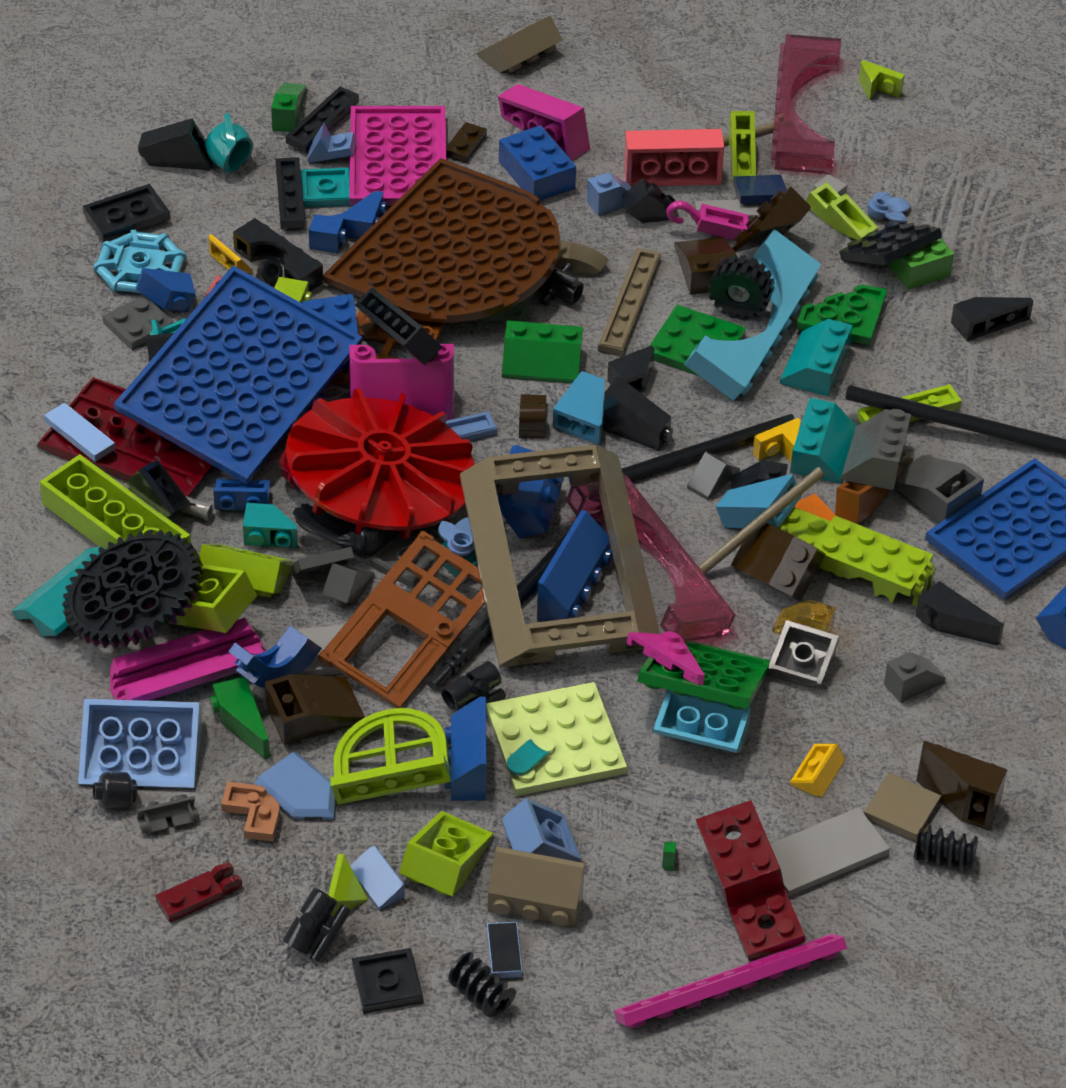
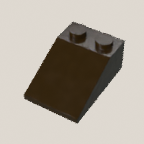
[674,237,738,295]
[731,518,826,602]

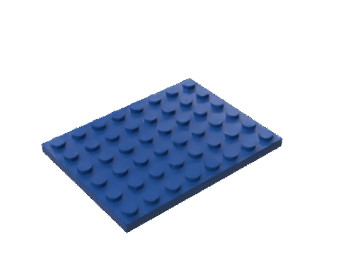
[114,266,362,485]

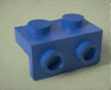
[213,479,270,510]

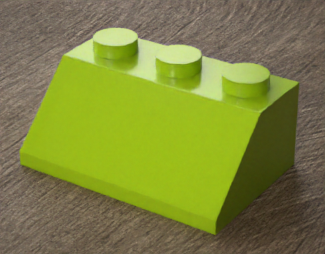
[200,544,294,598]

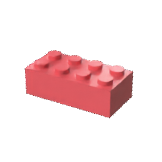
[623,129,724,187]

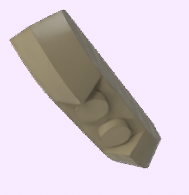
[555,240,609,276]

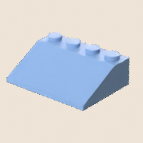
[78,699,203,789]

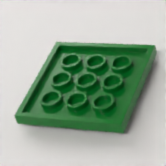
[637,639,771,710]

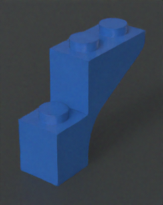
[308,191,387,253]

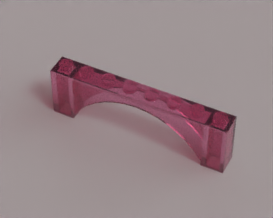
[771,34,841,175]
[566,474,736,642]

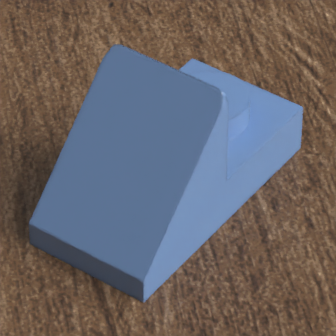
[307,123,356,163]

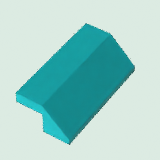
[11,546,105,637]

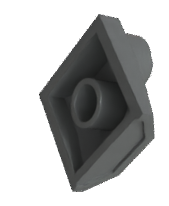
[768,620,839,687]

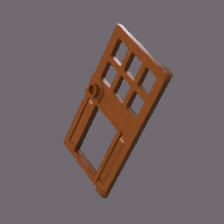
[317,531,486,708]

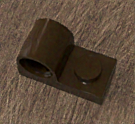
[519,394,547,439]

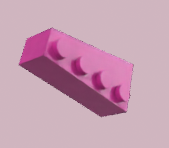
[498,84,590,161]

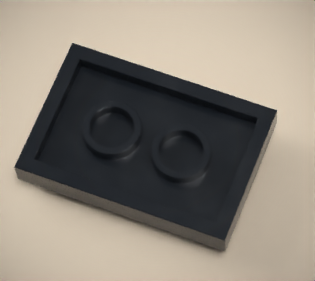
[83,184,171,242]

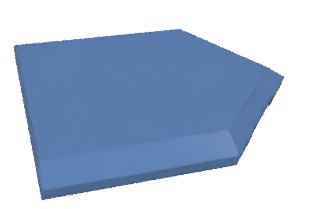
[254,752,335,820]

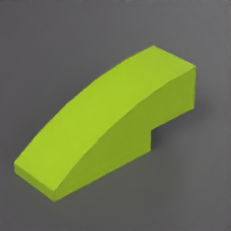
[806,182,878,240]

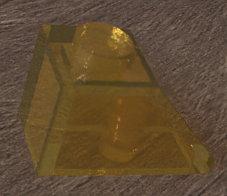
[772,599,836,635]

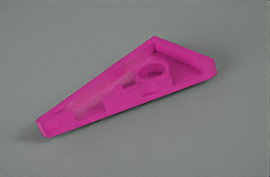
[627,631,705,685]

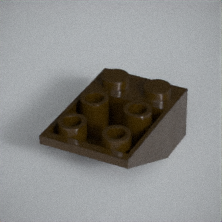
[732,187,811,253]
[265,674,365,745]
[916,741,1007,831]

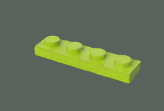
[857,384,962,424]

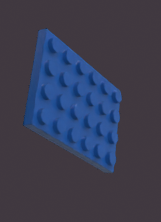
[925,458,1066,600]

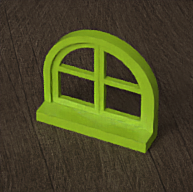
[330,708,451,805]

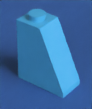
[553,371,605,445]
[715,475,802,528]

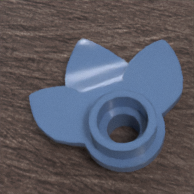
[867,192,911,223]
[439,517,475,556]

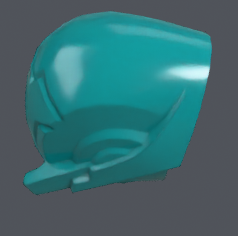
[205,113,253,172]

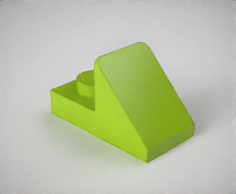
[858,60,905,99]

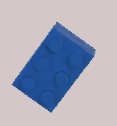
[499,125,576,201]
[303,294,359,370]

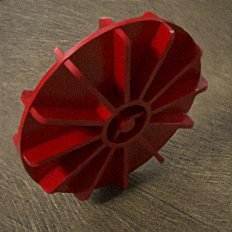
[285,388,475,539]

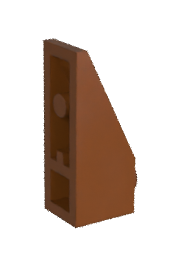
[835,467,902,524]

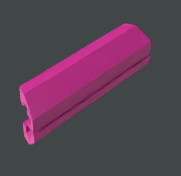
[110,618,266,701]

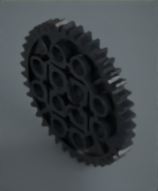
[62,530,204,649]

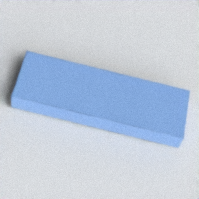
[44,403,116,462]

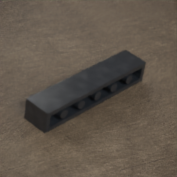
[355,287,442,366]

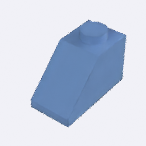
[587,172,631,215]

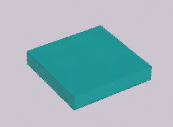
[301,168,350,207]

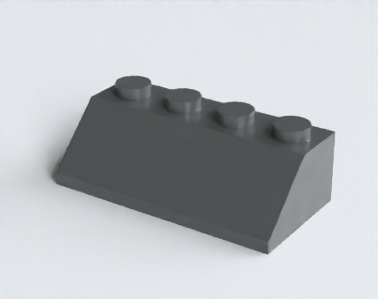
[841,409,911,490]

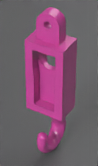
[666,201,748,240]

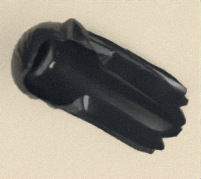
[292,503,388,556]

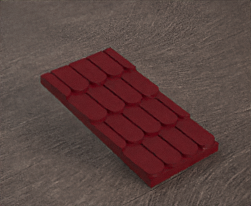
[36,377,213,497]

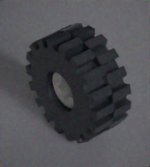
[708,255,775,320]

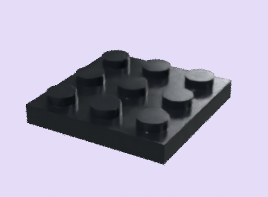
[839,221,942,265]

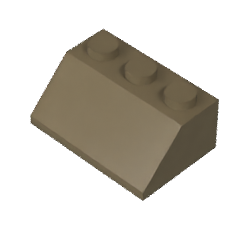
[477,15,563,73]
[488,847,585,928]

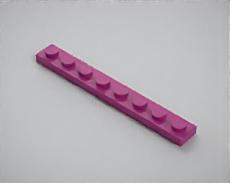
[613,934,847,1028]

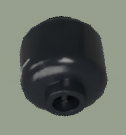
[92,772,137,810]

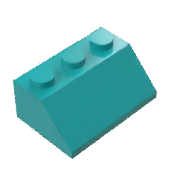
[779,319,853,396]
[790,398,857,484]

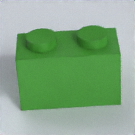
[887,239,954,290]

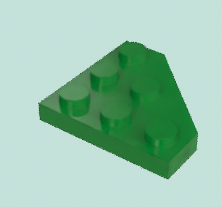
[796,284,887,345]

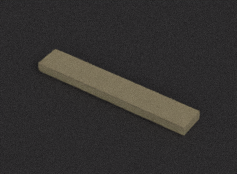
[598,248,661,356]

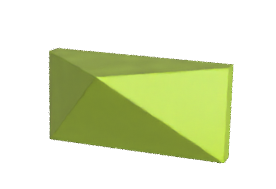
[328,853,368,917]

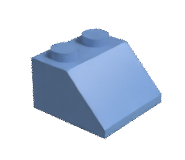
[502,798,582,862]

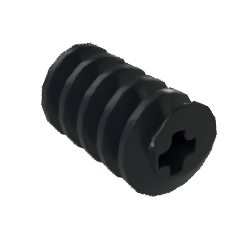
[913,825,978,871]
[448,952,517,1017]

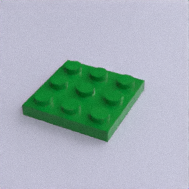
[649,304,746,376]

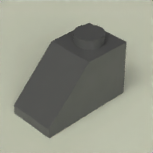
[323,563,375,607]
[884,652,946,703]

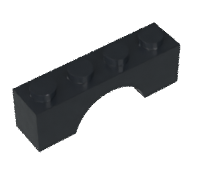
[233,218,323,292]

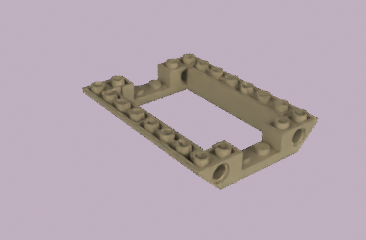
[460,445,660,668]

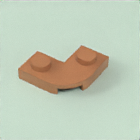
[221,781,280,842]

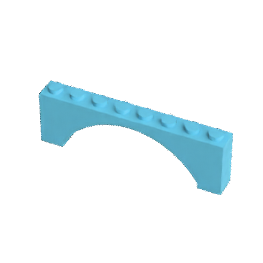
[684,229,822,401]

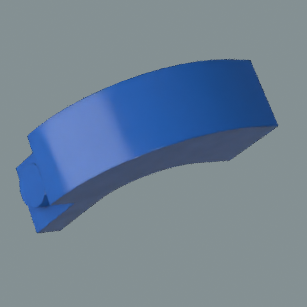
[228,625,322,688]

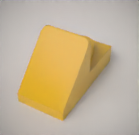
[753,418,801,463]

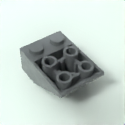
[894,455,984,522]

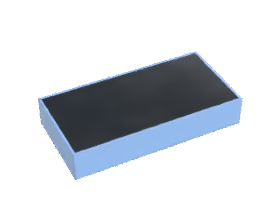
[487,922,522,979]

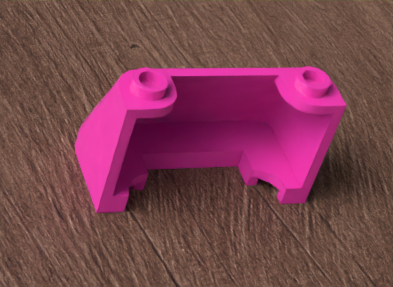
[350,344,455,421]

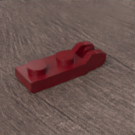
[155,862,243,922]

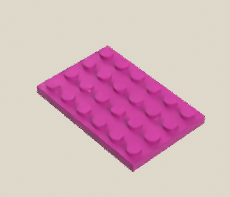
[350,106,446,206]

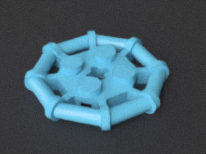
[93,229,187,293]

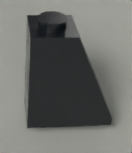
[138,118,212,170]
[603,377,673,451]

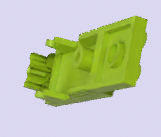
[779,507,936,606]

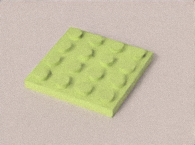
[486,682,627,797]

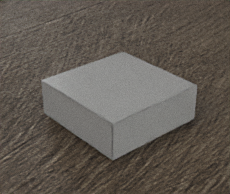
[813,174,847,196]

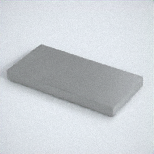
[770,807,890,897]

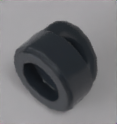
[256,259,283,285]

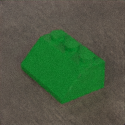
[502,321,583,383]

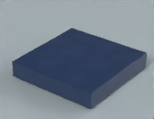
[733,175,787,204]

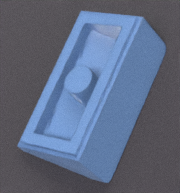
[350,845,405,910]

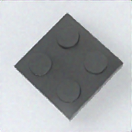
[103,295,173,350]

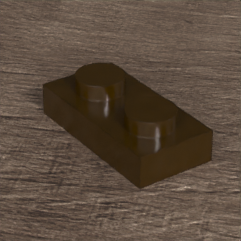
[446,122,487,163]

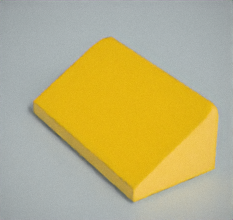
[208,234,253,274]
[790,744,845,797]

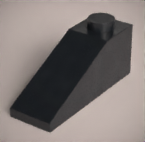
[951,297,1033,341]
[916,581,1004,645]

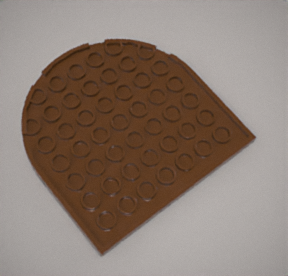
[322,158,561,323]

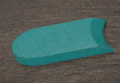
[507,739,551,775]

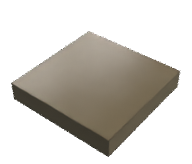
[864,773,941,841]

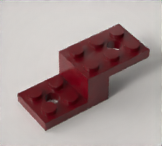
[696,800,806,962]

